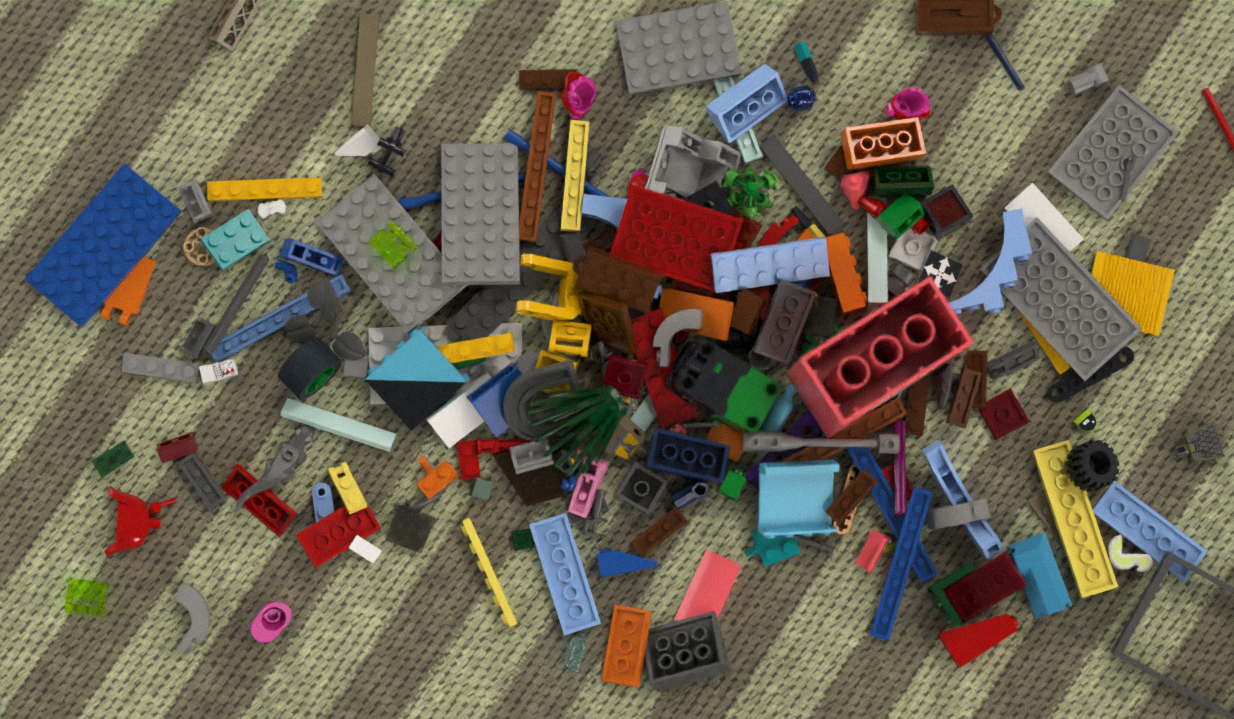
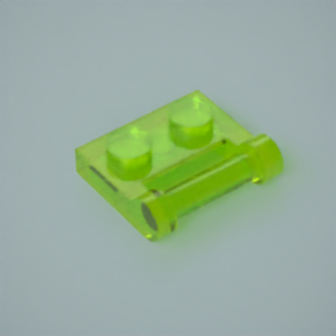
[65,578,109,617]

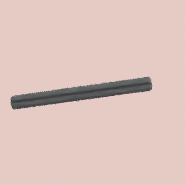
[203,254,270,355]

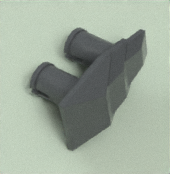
[935,363,960,410]

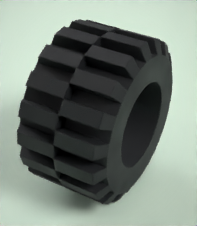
[1066,440,1119,492]

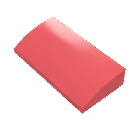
[674,550,742,621]

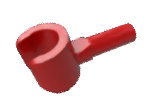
[150,498,176,513]

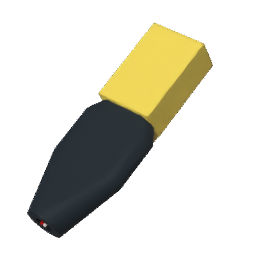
[791,206,825,238]

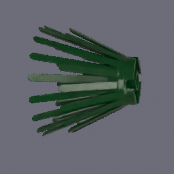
[526,384,627,480]

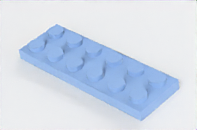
[711,237,830,293]
[1092,481,1208,582]
[529,513,601,635]

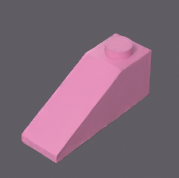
[568,456,609,518]

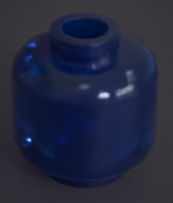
[787,85,816,112]

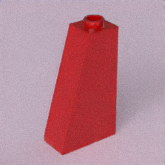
[938,613,1019,668]

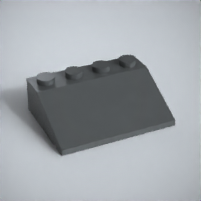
[645,611,731,692]

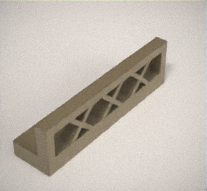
[207,0,261,52]

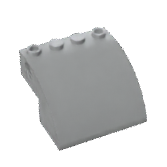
[645,125,741,210]

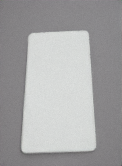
[349,535,382,563]

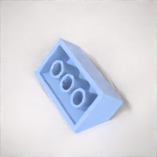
[705,64,789,143]

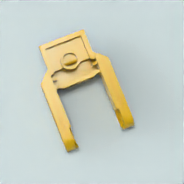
[516,254,595,322]

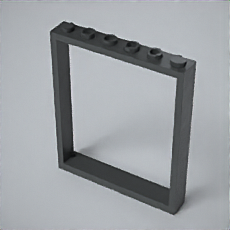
[1111,551,1234,719]

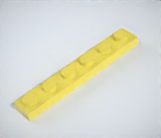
[560,120,589,233]
[461,518,518,627]

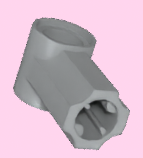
[1068,63,1109,95]

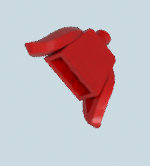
[104,486,161,558]

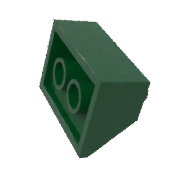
[873,166,934,198]

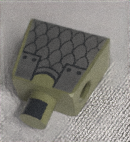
[1175,422,1225,462]

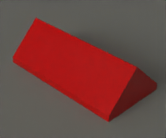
[222,464,299,538]

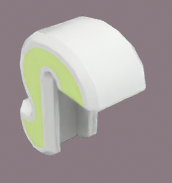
[1106,535,1153,572]

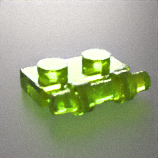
[368,221,418,270]

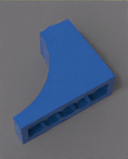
[467,362,522,437]

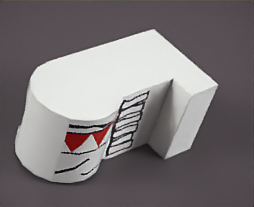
[199,359,238,385]

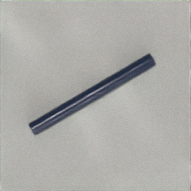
[984,35,1025,90]

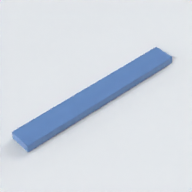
[211,274,351,363]

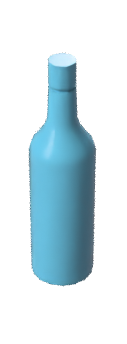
[760,382,796,432]

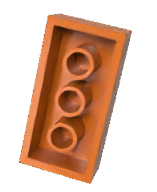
[840,117,926,171]
[826,232,868,317]

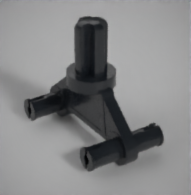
[367,127,406,177]

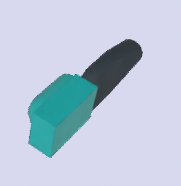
[794,41,819,83]

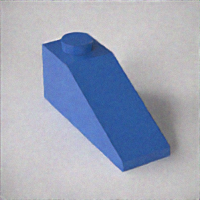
[279,239,344,276]
[597,548,658,578]

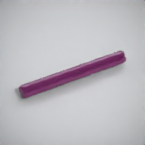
[894,421,906,515]

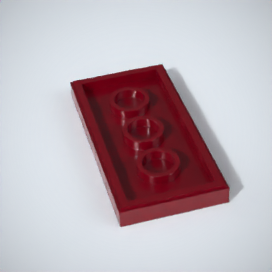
[943,551,1027,623]

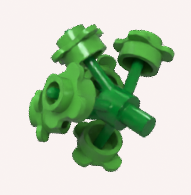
[723,167,778,220]

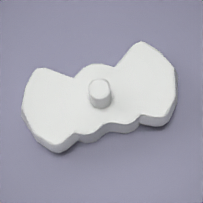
[258,199,286,219]

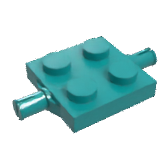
[744,528,801,567]

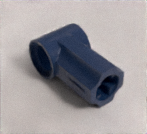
[670,479,709,510]

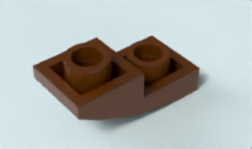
[824,144,847,180]

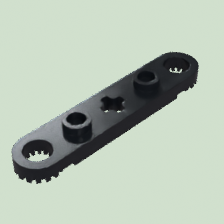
[1047,347,1134,403]

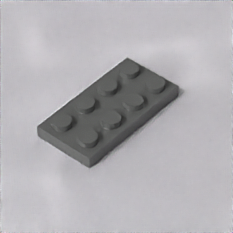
[752,278,817,364]

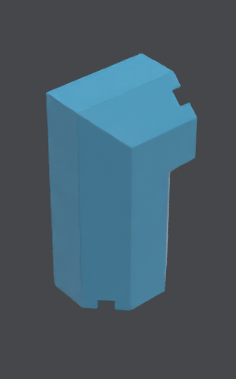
[1006,533,1073,619]

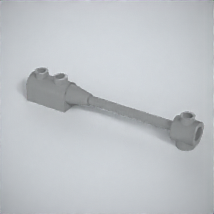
[742,431,900,454]

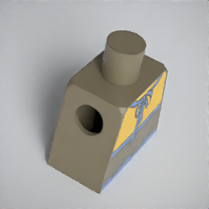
[606,416,648,460]

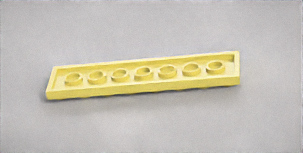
[1031,440,1118,599]

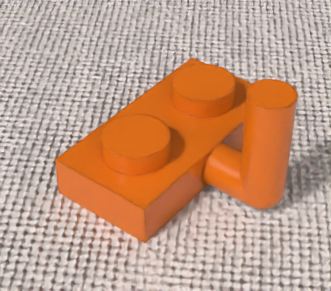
[416,456,459,500]

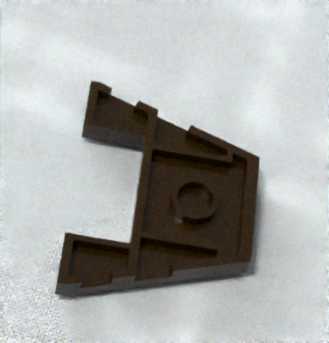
[494,436,567,507]

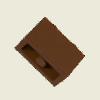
[730,289,768,334]

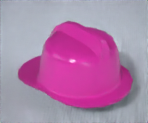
[251,601,292,643]

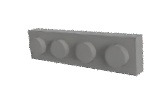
[121,353,201,383]

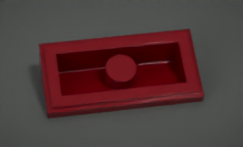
[157,432,198,463]

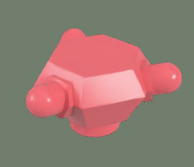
[841,170,873,210]

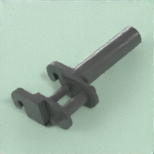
[581,489,608,538]
[394,492,442,528]

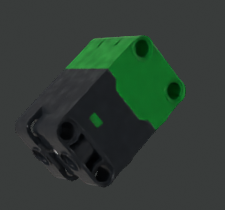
[664,341,780,432]

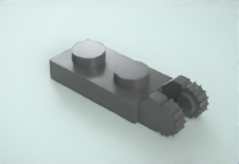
[987,341,1041,380]

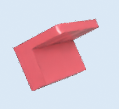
[855,529,891,573]

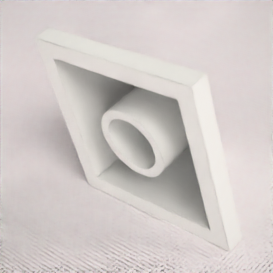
[335,124,381,156]

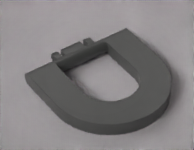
[503,360,588,442]

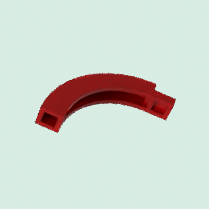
[751,215,799,324]

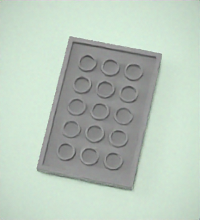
[616,1,741,95]
[1047,85,1179,221]

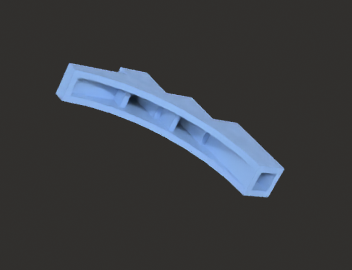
[581,194,664,301]
[948,208,1032,315]
[922,439,1003,560]

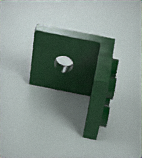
[927,562,975,627]

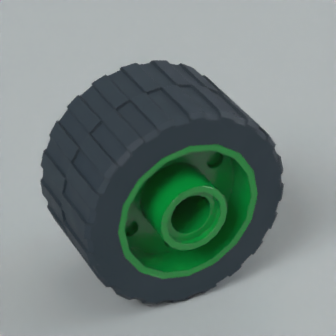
[278,337,341,400]

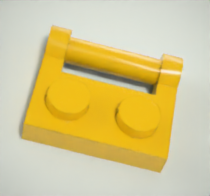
[549,320,592,357]

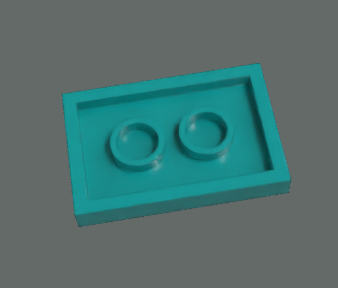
[200,209,270,271]

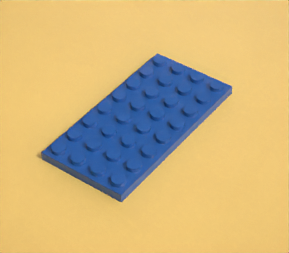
[25,163,182,328]

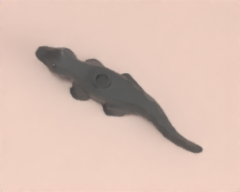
[233,424,316,512]

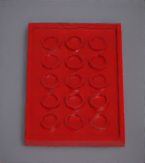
[610,184,743,292]

